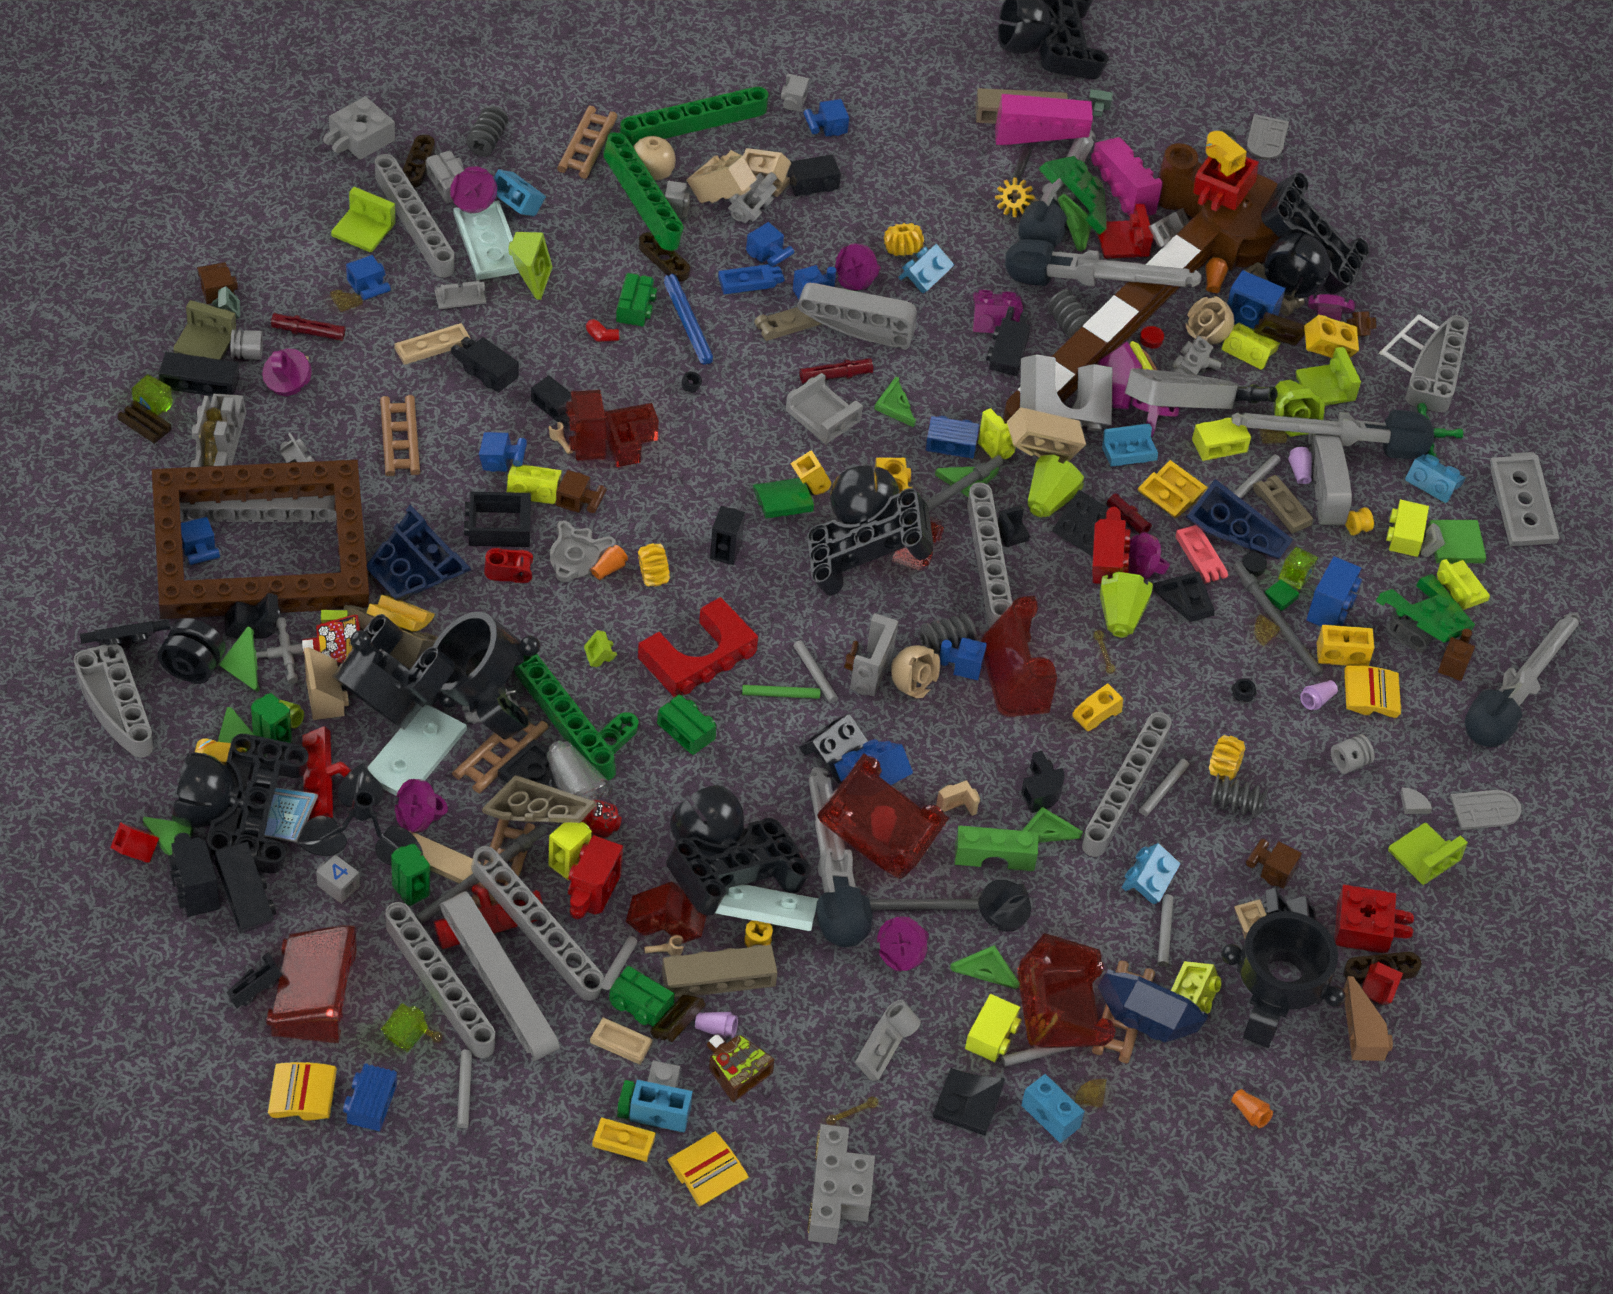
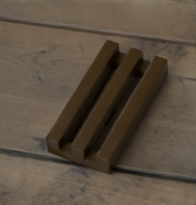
[1254,312,1305,346]
[117,400,172,444]
[650,994,706,1042]

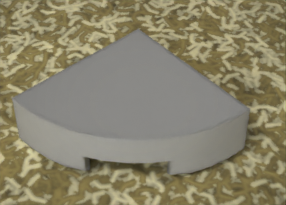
[1420,523,1445,557]
[1400,788,1432,814]

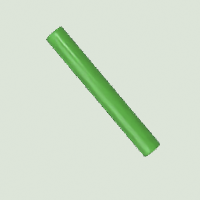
[742,685,820,699]

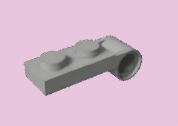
[855,1000,921,1081]

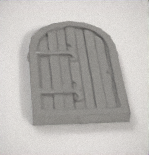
[1247,114,1289,160]
[1450,790,1522,830]

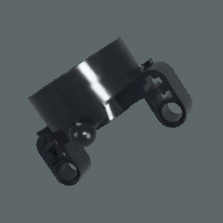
[433,611,541,740]
[332,614,455,730]
[1221,911,1346,1048]

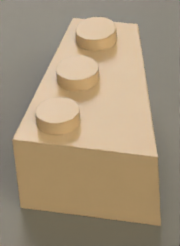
[686,155,757,203]
[1007,407,1086,464]

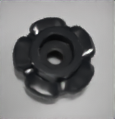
[1231,678,1257,702]

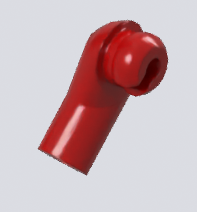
[586,319,619,342]

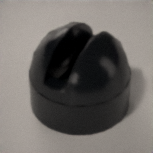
[681,371,702,393]

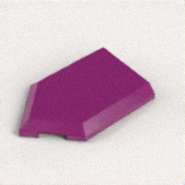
[1097,342,1143,409]

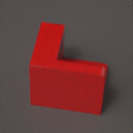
[110,822,159,863]
[1362,962,1403,1005]

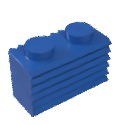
[926,416,979,459]
[343,1063,397,1132]

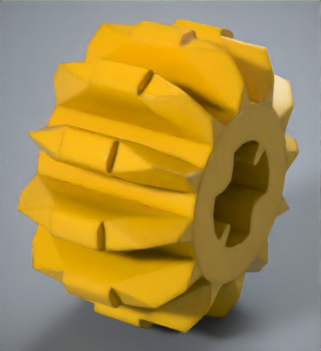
[995,178,1035,218]
[884,223,924,256]
[638,543,670,587]
[1209,735,1245,781]

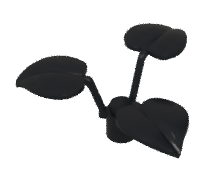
[298,763,423,865]

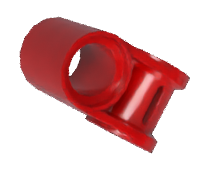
[484,548,533,583]

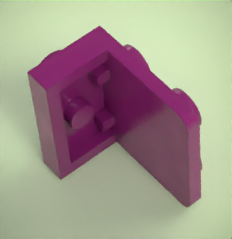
[973,290,1023,333]

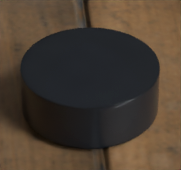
[1242,552,1267,577]

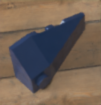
[1186,479,1293,559]

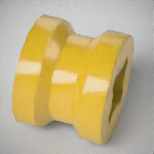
[1345,507,1374,535]
[744,920,773,948]

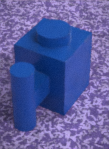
[804,99,849,136]
[746,222,794,267]
[346,255,391,300]
[793,265,836,299]
[479,432,527,472]
[181,517,220,565]
[939,637,987,680]

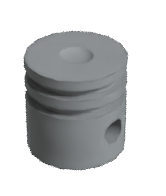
[231,330,263,360]
[1331,734,1375,774]

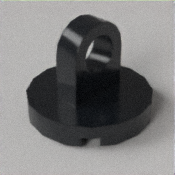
[978,880,1031,932]

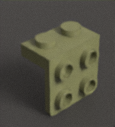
[173,300,237,360]

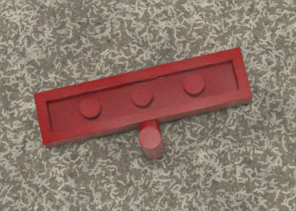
[302,726,352,822]
[433,884,543,949]

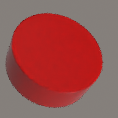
[1140,326,1164,349]

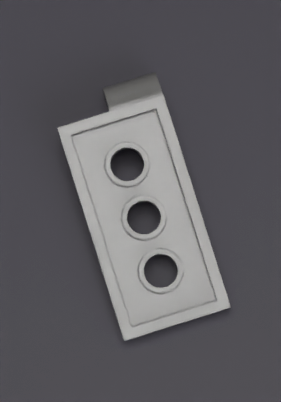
[1490,452,1560,546]

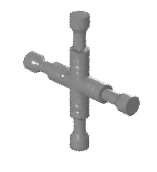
[256,618,304,684]

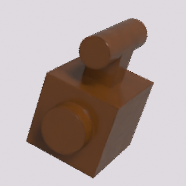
[197,262,238,305]
[556,470,607,513]
[1438,629,1475,681]
[1246,839,1302,889]

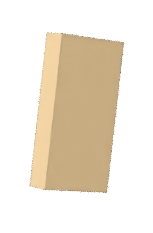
[590,1017,653,1064]

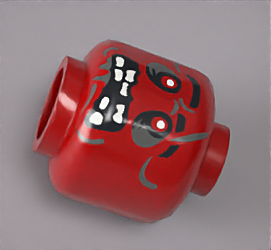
[581,800,622,838]

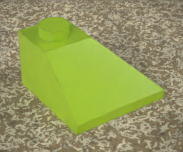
[508,232,553,300]

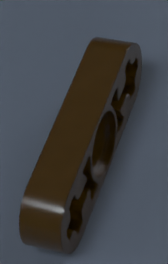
[403,134,435,188]
[639,232,690,282]
[1343,952,1422,984]

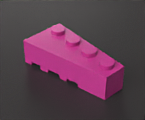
[995,94,1093,145]
[1091,137,1163,217]

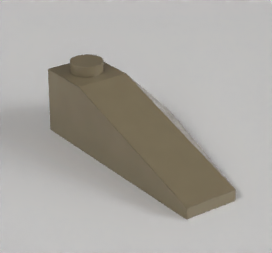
[343,605,438,669]
[482,775,596,823]

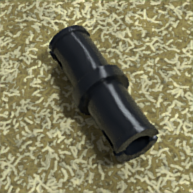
[1235,384,1278,404]

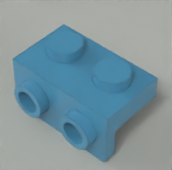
[898,244,954,293]
[1102,424,1158,466]
[1405,454,1466,503]
[1122,843,1181,904]

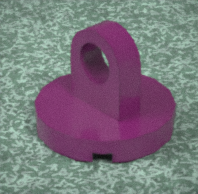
[450,166,497,214]
[835,243,881,291]
[1307,294,1355,321]
[262,348,312,396]
[1132,397,1181,438]
[1128,532,1170,581]
[395,779,448,832]
[877,916,929,971]

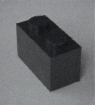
[787,155,841,196]
[710,506,745,565]

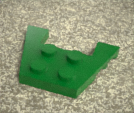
[1038,156,1107,235]
[1376,574,1475,643]

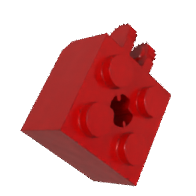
[1193,156,1259,211]
[1092,507,1130,584]
[568,835,623,920]
[1334,884,1414,954]

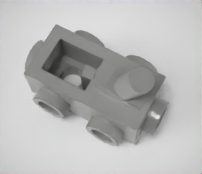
[728,172,777,224]
[1172,336,1222,375]

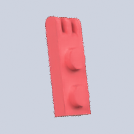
[1175,525,1228,584]

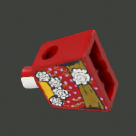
[302,614,360,666]

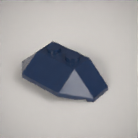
[1098,969,1208,1042]

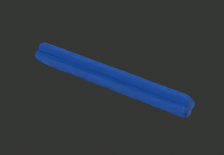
[664,274,713,365]

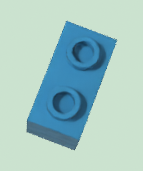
[494,169,546,216]
[1021,1074,1085,1143]
[629,1080,693,1133]

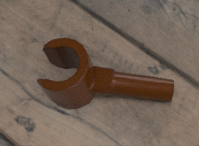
[844,641,859,671]

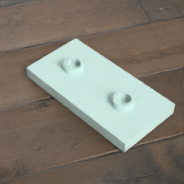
[453,201,519,280]
[367,705,467,796]
[715,884,818,931]

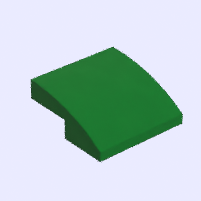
[753,478,814,519]

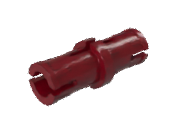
[1106,493,1152,535]

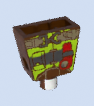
[707,1035,775,1103]

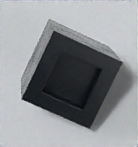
[998,505,1030,547]

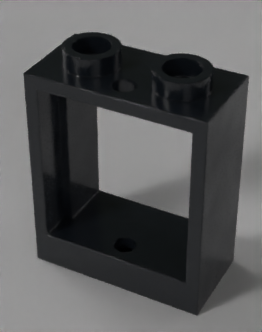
[464,491,531,547]

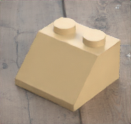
[304,647,349,720]

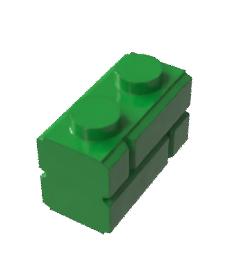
[616,273,658,327]
[251,693,292,755]
[657,694,717,756]
[391,844,430,906]
[609,966,675,1027]

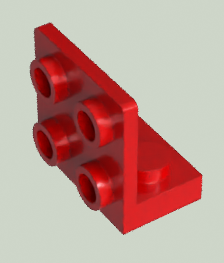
[1097,204,1153,259]

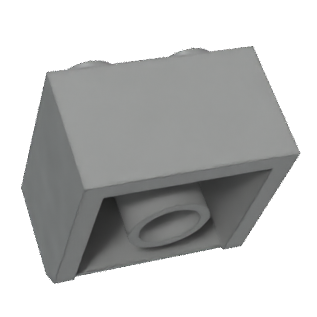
[323,96,395,159]

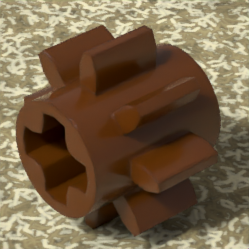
[1346,311,1377,336]

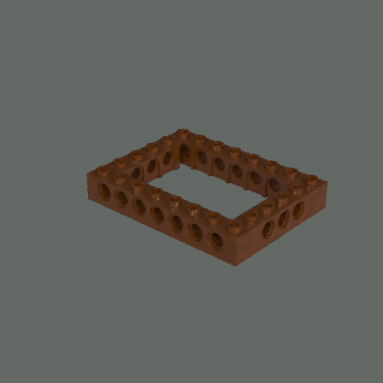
[151,459,369,619]

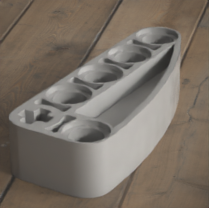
[797,283,917,350]
[1405,315,1469,412]
[1125,368,1238,409]
[1308,433,1352,526]
[74,644,153,757]

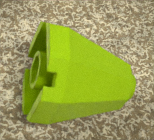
[1273,380,1325,437]
[1027,454,1084,517]
[1099,572,1153,638]

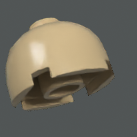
[633,136,676,180]
[1186,296,1234,345]
[891,645,940,698]

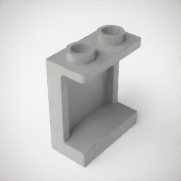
[786,373,863,444]
[850,613,899,696]

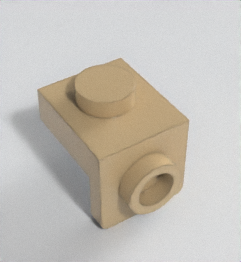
[936,780,980,816]

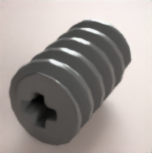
[466,106,509,157]
[1048,289,1091,339]
[920,613,977,653]
[1211,773,1269,819]

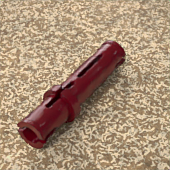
[271,313,346,341]
[799,358,873,384]

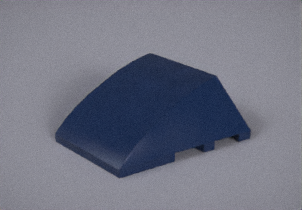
[367,504,471,601]

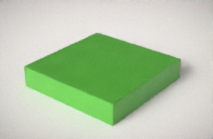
[1428,520,1486,563]

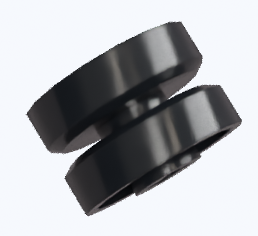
[158,618,226,684]

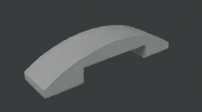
[1148,208,1190,247]

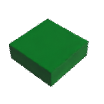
[1264,579,1300,611]
[617,1080,635,1119]

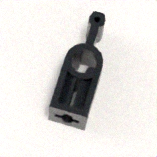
[531,375,593,432]

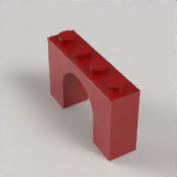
[638,597,758,698]

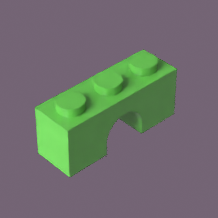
[954,826,1038,871]

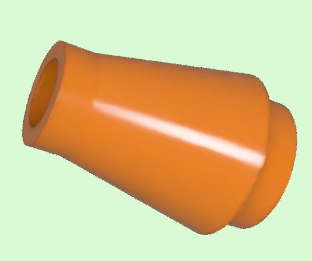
[1205,258,1229,293]
[590,545,628,580]
[1231,1089,1273,1128]

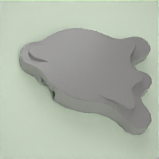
[550,521,616,582]

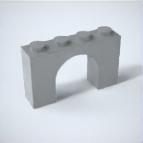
[1020,354,1112,431]

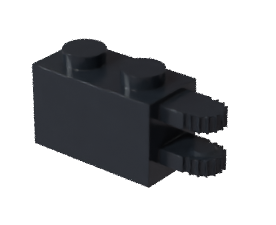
[986,306,1030,376]
[450,336,519,393]

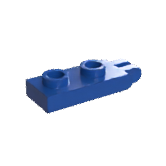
[718,264,785,294]

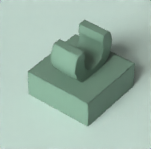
[1088,89,1113,117]
[212,287,240,320]

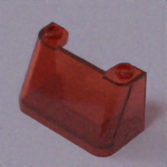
[981,596,1057,717]
[817,753,949,879]
[267,925,357,1044]
[1018,933,1115,1049]

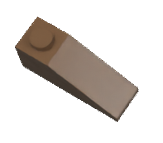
[1343,976,1393,1061]

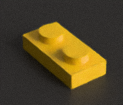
[592,1117,656,1162]

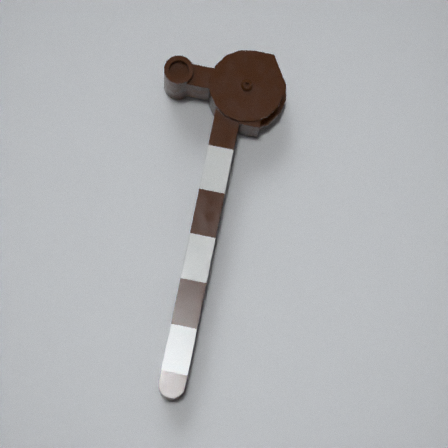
[1002,143,1281,424]

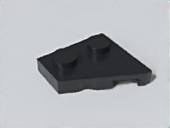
[1153,571,1214,622]
[227,952,283,1008]

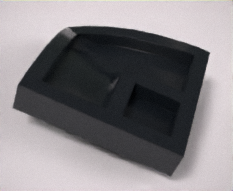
[932,1068,1005,1136]

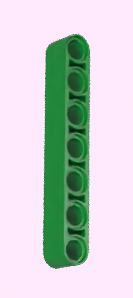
[620,87,768,146]
[603,132,684,251]
[514,654,616,781]

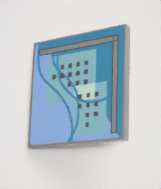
[264,787,318,843]

